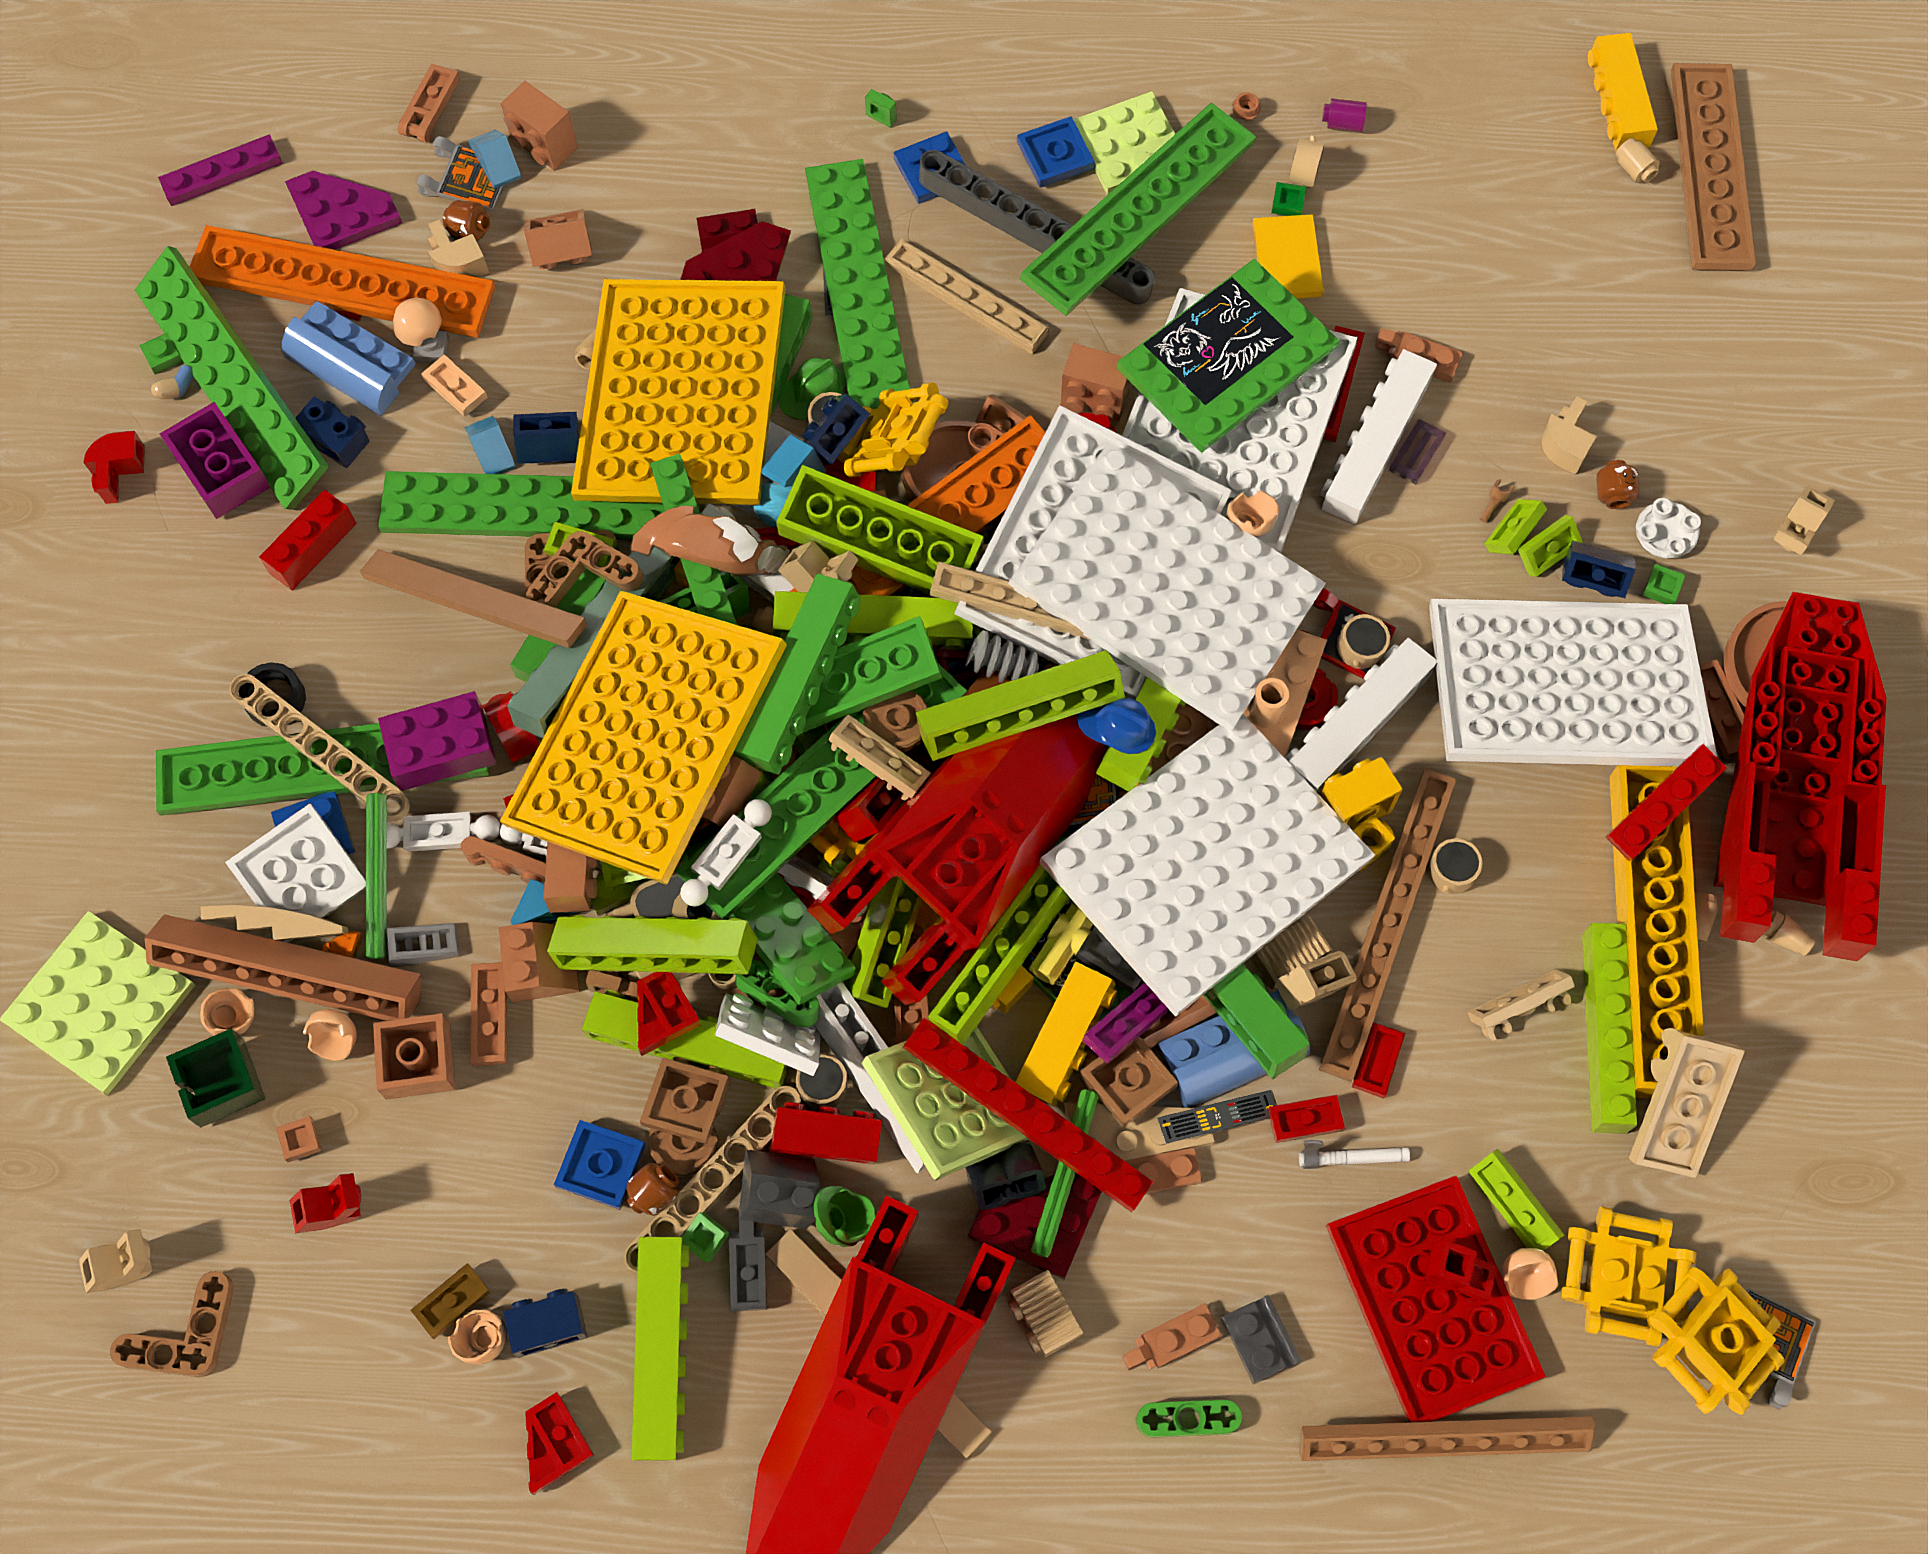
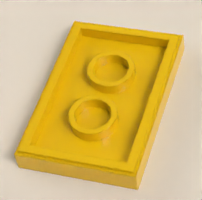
[1252,214,1324,299]

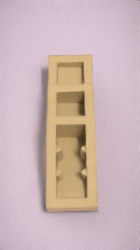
[200,905,348,941]

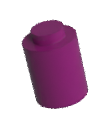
[1322,98,1367,132]

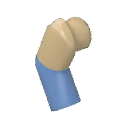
[151,365,194,400]

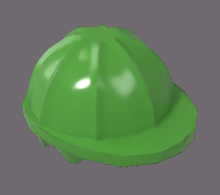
[814,1186,876,1247]

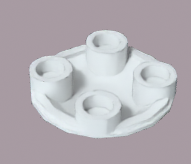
[1636,498,1701,559]

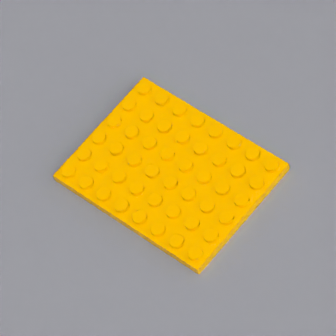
[571,279,786,505]
[500,591,787,885]

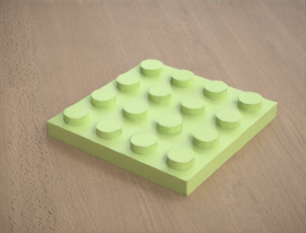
[0,911,195,1096]
[862,1026,1029,1181]

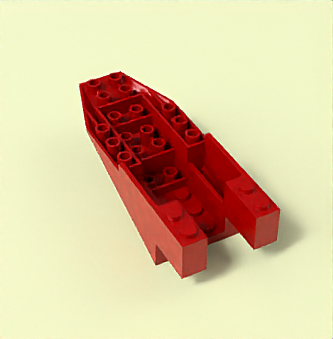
[1713,592,1887,962]
[807,714,1108,1005]
[746,1195,1016,1554]

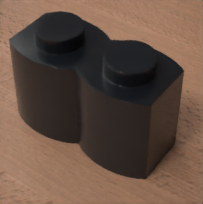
[965,1143,1046,1210]

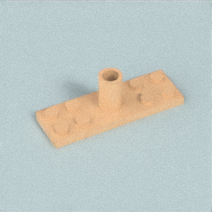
[1243,629,1327,758]

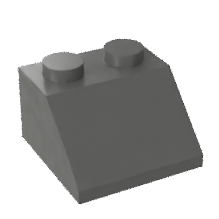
[738,1149,820,1229]

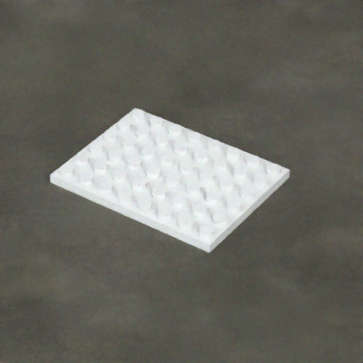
[1122,288,1357,553]
[954,405,1232,700]
[1008,442,1326,732]
[1429,599,1717,766]
[1039,714,1375,1017]

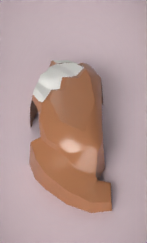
[630,506,790,577]

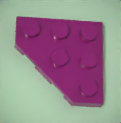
[285,170,402,250]

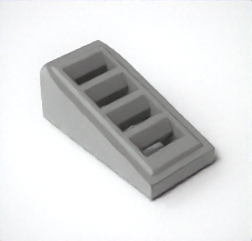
[387,923,459,967]

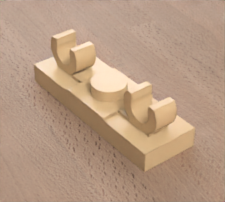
[828,714,931,801]
[1467,969,1575,1041]

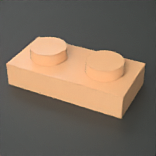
[421,355,488,417]

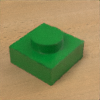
[1271,182,1306,216]

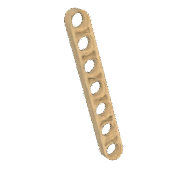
[229,674,410,821]
[624,1086,802,1275]

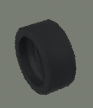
[238,662,306,727]

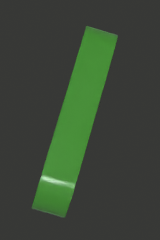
[735,959,819,1027]
[1136,1400,1242,1438]

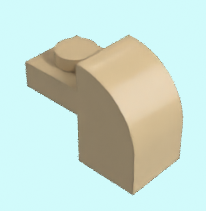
[427,220,490,278]
[1542,396,1597,475]
[1773,485,1835,556]
[778,540,858,592]
[79,1229,152,1293]

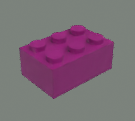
[159,402,270,519]
[378,691,497,791]

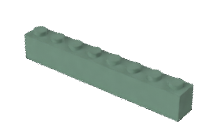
[507,547,681,738]

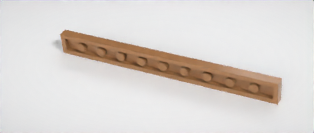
[1319,768,1456,1082]

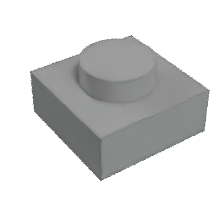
[412,331,449,363]

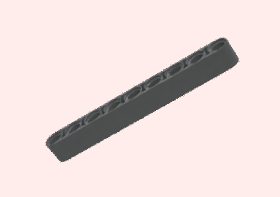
[919,150,1155,304]

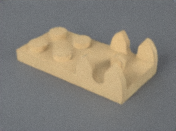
[1629,1028,1745,1178]

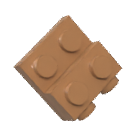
[1080,1036,1178,1127]
[640,1057,730,1144]

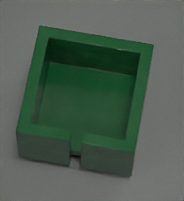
[166,1028,266,1128]

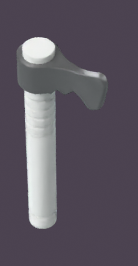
[1299,1140,1410,1169]

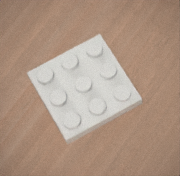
[225,804,366,943]
[715,993,820,1076]

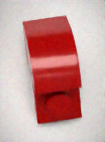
[83,431,145,504]
[482,691,540,762]
[289,1173,362,1234]
[1424,1240,1497,1301]

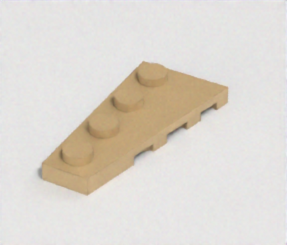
[1064,1103,1215,1162]

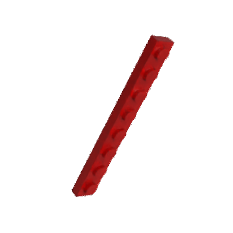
[902,1017,1153,1213]

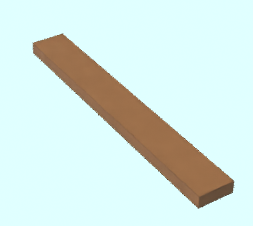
[360,549,587,648]
[1300,1417,1596,1461]

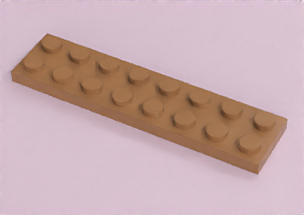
[1671,63,1756,270]

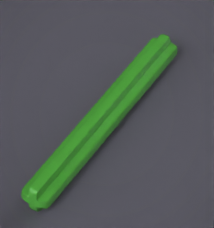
[366,793,387,959]
[1031,1089,1099,1257]

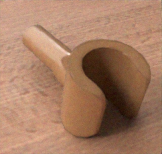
[1480,479,1513,523]

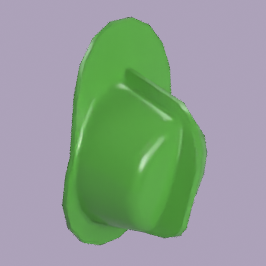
[779,358,846,420]

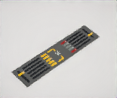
[1157,1090,1276,1144]

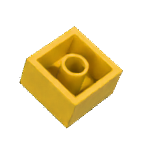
[1320,756,1403,830]

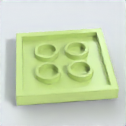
[1073,91,1175,195]

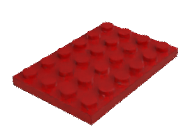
[1326,1175,1546,1423]

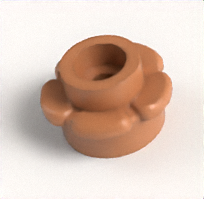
[1232,92,1261,121]

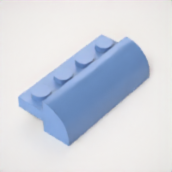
[282,301,416,416]
[1157,990,1310,1108]

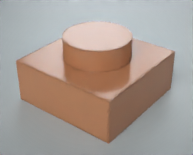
[276,1116,322,1163]

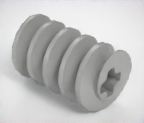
[965,630,1040,683]

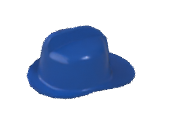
[1077,698,1156,754]

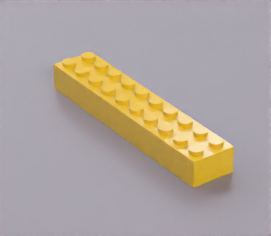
[1609,765,1704,1099]

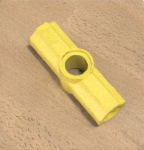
[1029,901,1094,985]

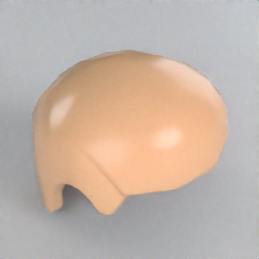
[393,297,442,347]
[1226,491,1279,537]
[200,988,255,1035]
[303,1009,357,1061]
[1502,1248,1558,1300]
[448,1309,507,1365]

